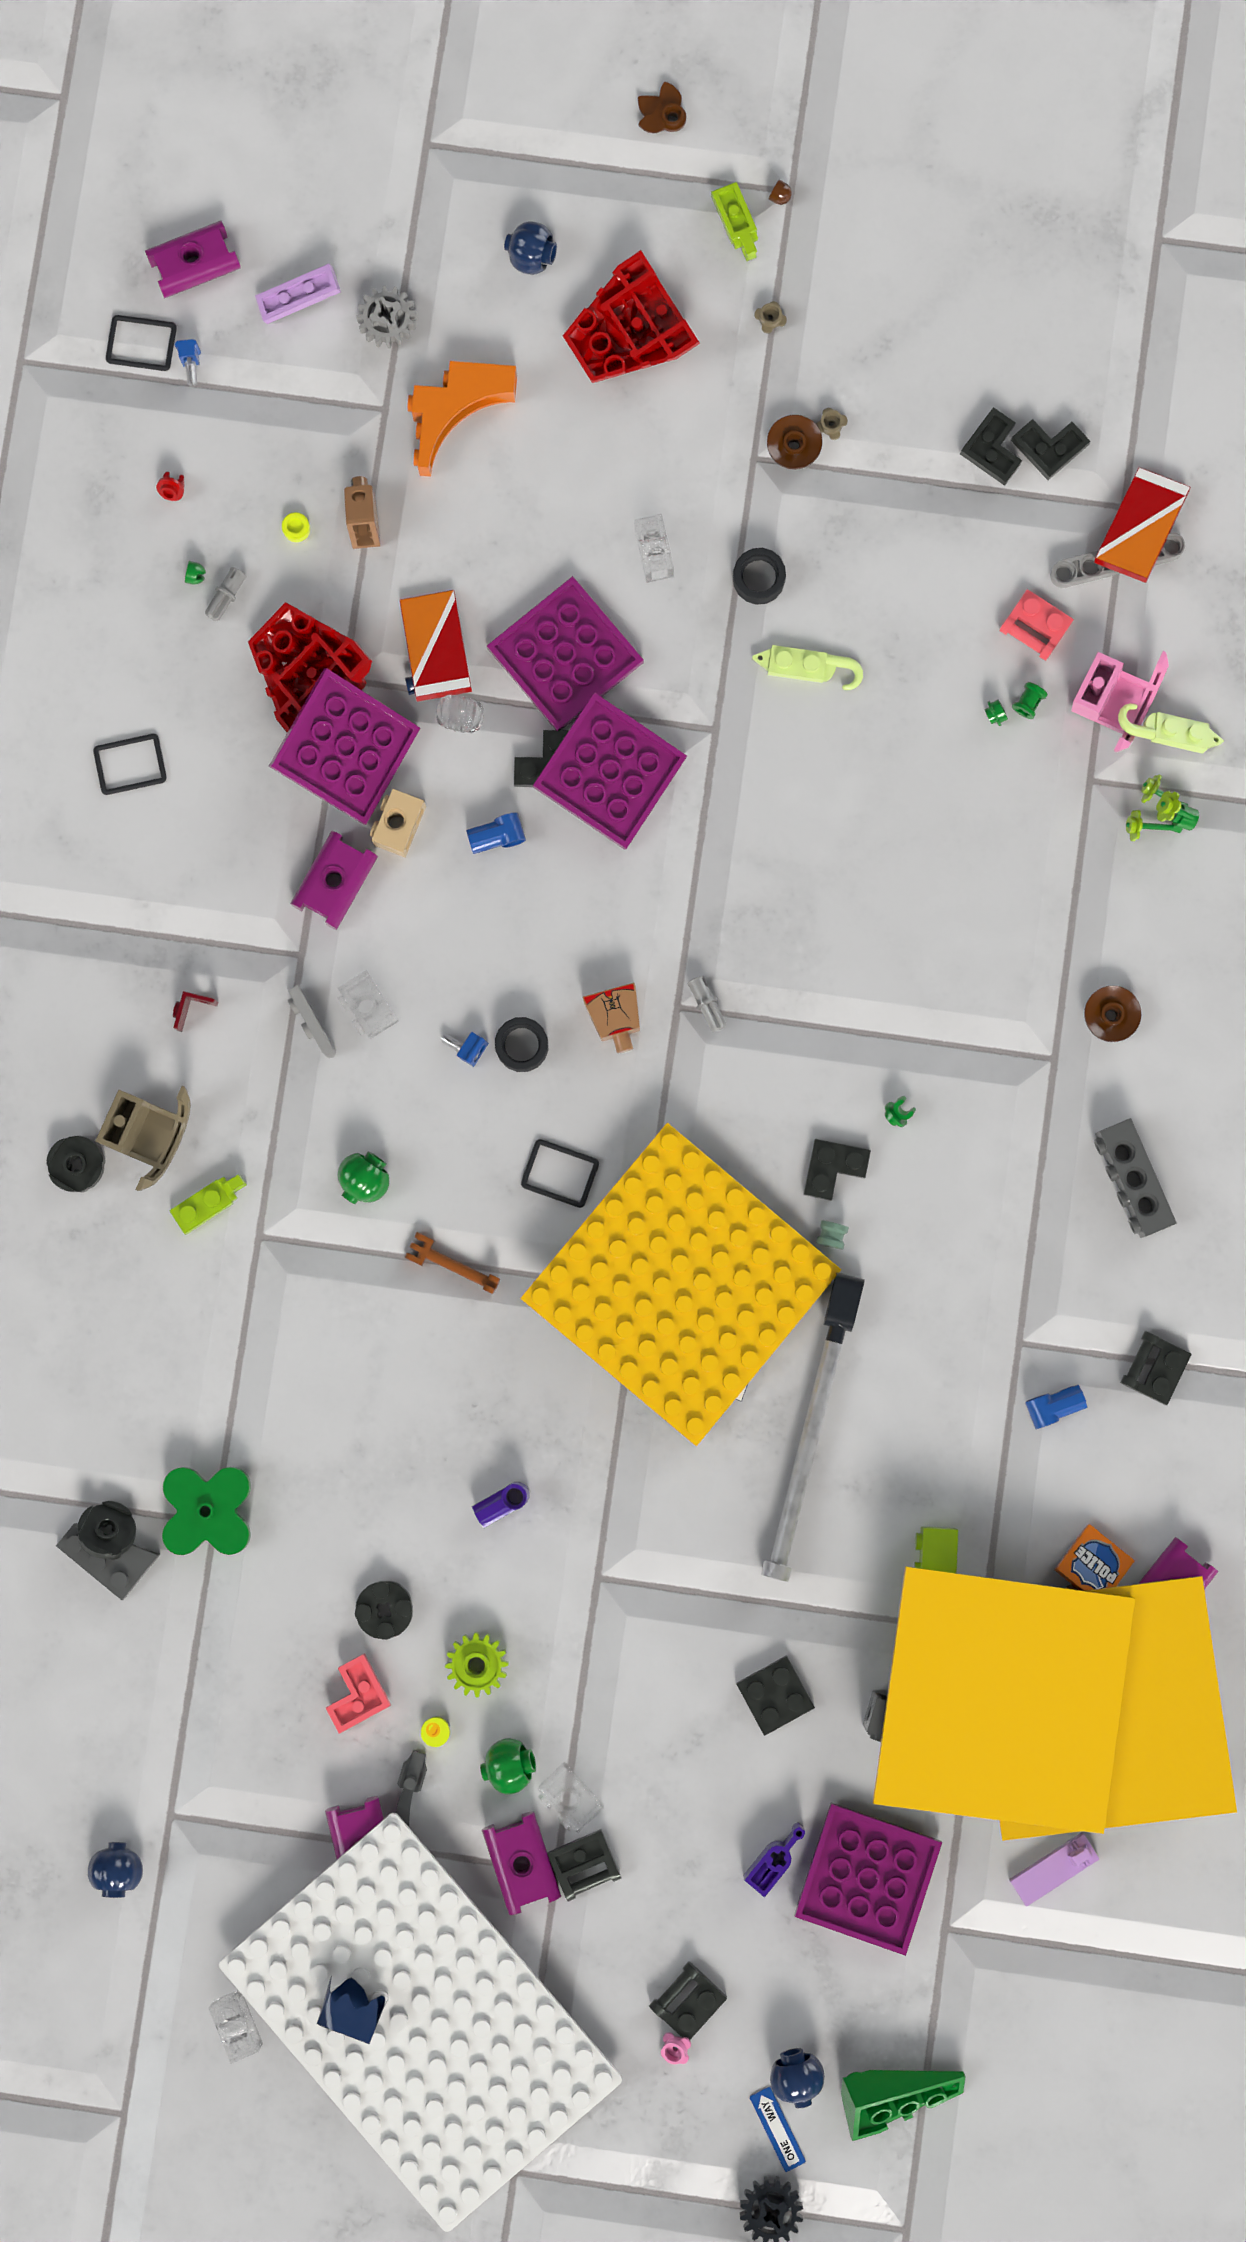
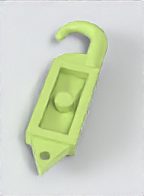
[752,645,863,690]
[1118,703,1224,754]

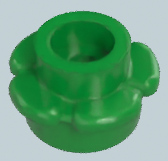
[984,699,1008,726]

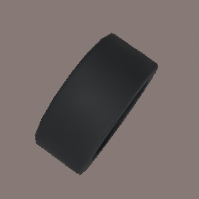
[733,547,786,605]
[495,1017,549,1072]

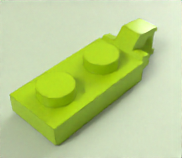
[711,182,758,261]
[169,1174,247,1235]

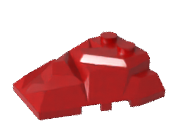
[563,250,700,383]
[248,602,372,733]

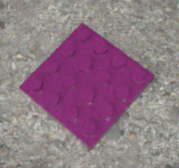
[487,576,644,731]
[268,668,421,825]
[532,692,687,850]
[794,1803,942,1956]

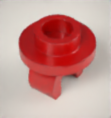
[156,472,185,501]

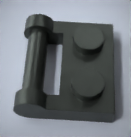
[1120,1331,1192,1405]
[547,1829,622,1902]
[649,1961,727,2040]

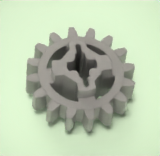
[356,286,417,348]

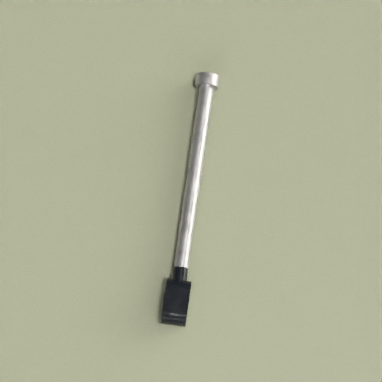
[761,1272,865,1582]

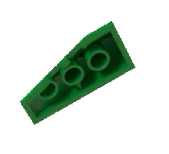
[841,2070,966,2141]

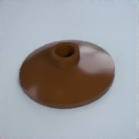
[767,415,822,470]
[1084,986,1142,1042]

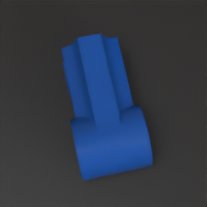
[466,813,526,854]
[1025,1385,1088,1429]

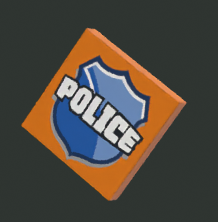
[1054,1524,1135,1591]

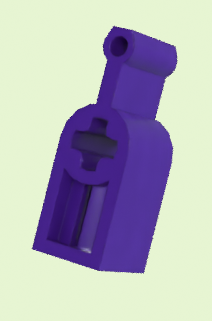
[743,1822,805,1898]

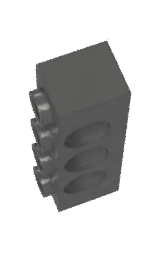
[1094,1118,1177,1238]

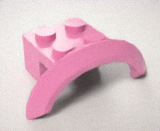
[1072,651,1169,752]

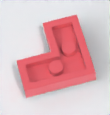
[326,1653,391,1734]

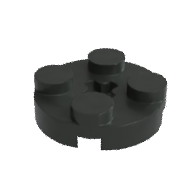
[46,1136,105,1193]
[78,1501,136,1560]
[355,1581,413,1640]

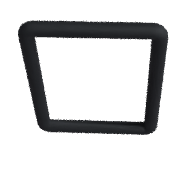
[106,315,177,371]
[93,734,167,795]
[521,1139,599,1208]

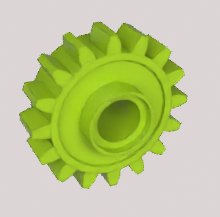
[445,1632,509,1698]

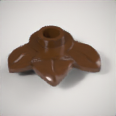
[638,82,686,133]

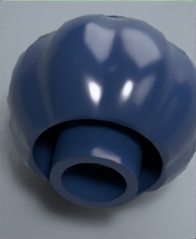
[504,221,557,275]
[87,1842,143,1898]
[770,2048,825,2108]

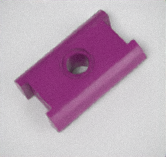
[145,220,241,299]
[290,831,378,930]
[1138,1537,1218,1590]
[325,1796,384,1859]
[482,1811,561,1915]

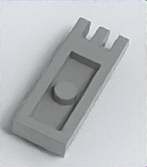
[288,985,336,1058]

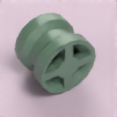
[816,1220,849,1250]

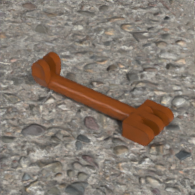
[404,1232,500,1294]

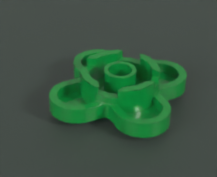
[162,1467,251,1555]

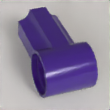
[472,1482,530,1528]

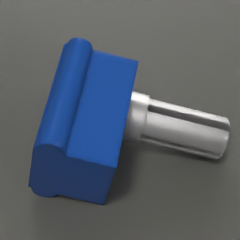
[175,339,201,386]
[442,1032,489,1067]

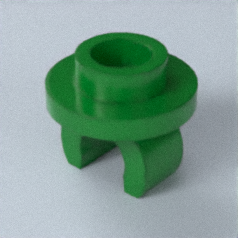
[885,1096,916,1127]

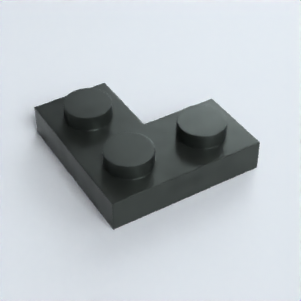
[960,407,1022,486]
[1011,419,1091,480]
[514,730,569,787]
[804,1139,871,1201]

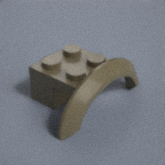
[95,1086,191,1191]

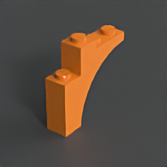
[407,361,517,477]

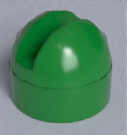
[185,561,206,584]

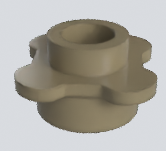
[754,301,787,334]
[816,408,848,440]

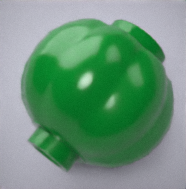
[337,1151,390,1205]
[480,1738,536,1794]

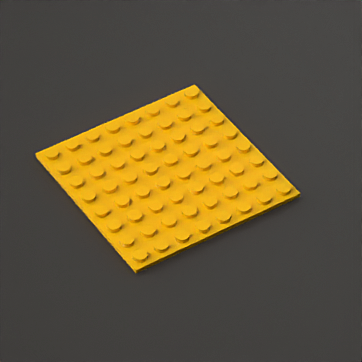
[520,1122,842,1447]
[873,1566,1135,1834]
[999,1576,1237,1841]

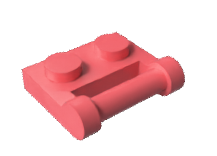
[999,589,1074,661]

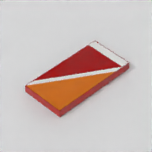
[1094,467,1191,583]
[400,590,472,702]

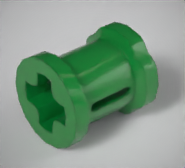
[1012,682,1048,719]

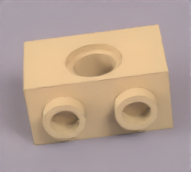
[370,789,426,858]

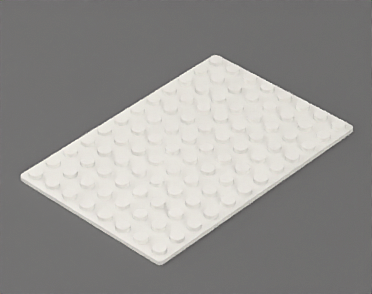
[219,1813,622,2232]

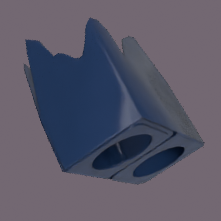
[317,1976,388,2044]

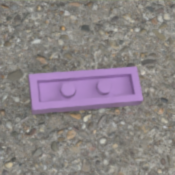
[255,264,341,324]
[1009,1832,1099,1907]

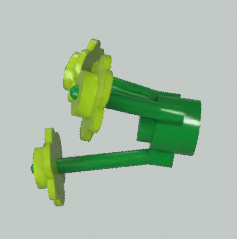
[1126,774,1199,841]

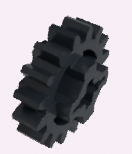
[739,2176,803,2242]

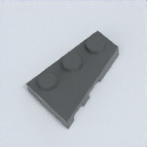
[56,1523,161,1600]

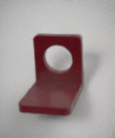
[173,991,219,1032]

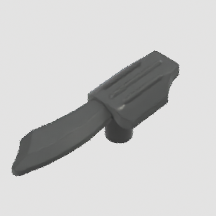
[395,1750,427,1827]

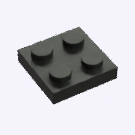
[736,1655,815,1736]

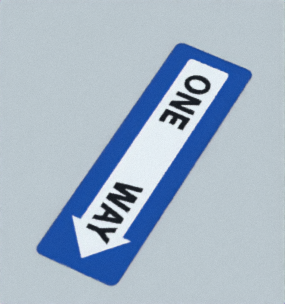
[750,2087,806,2172]

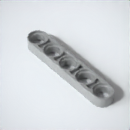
[1050,533,1185,588]

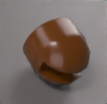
[769,179,792,205]

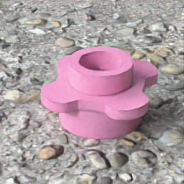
[661,2032,691,2064]

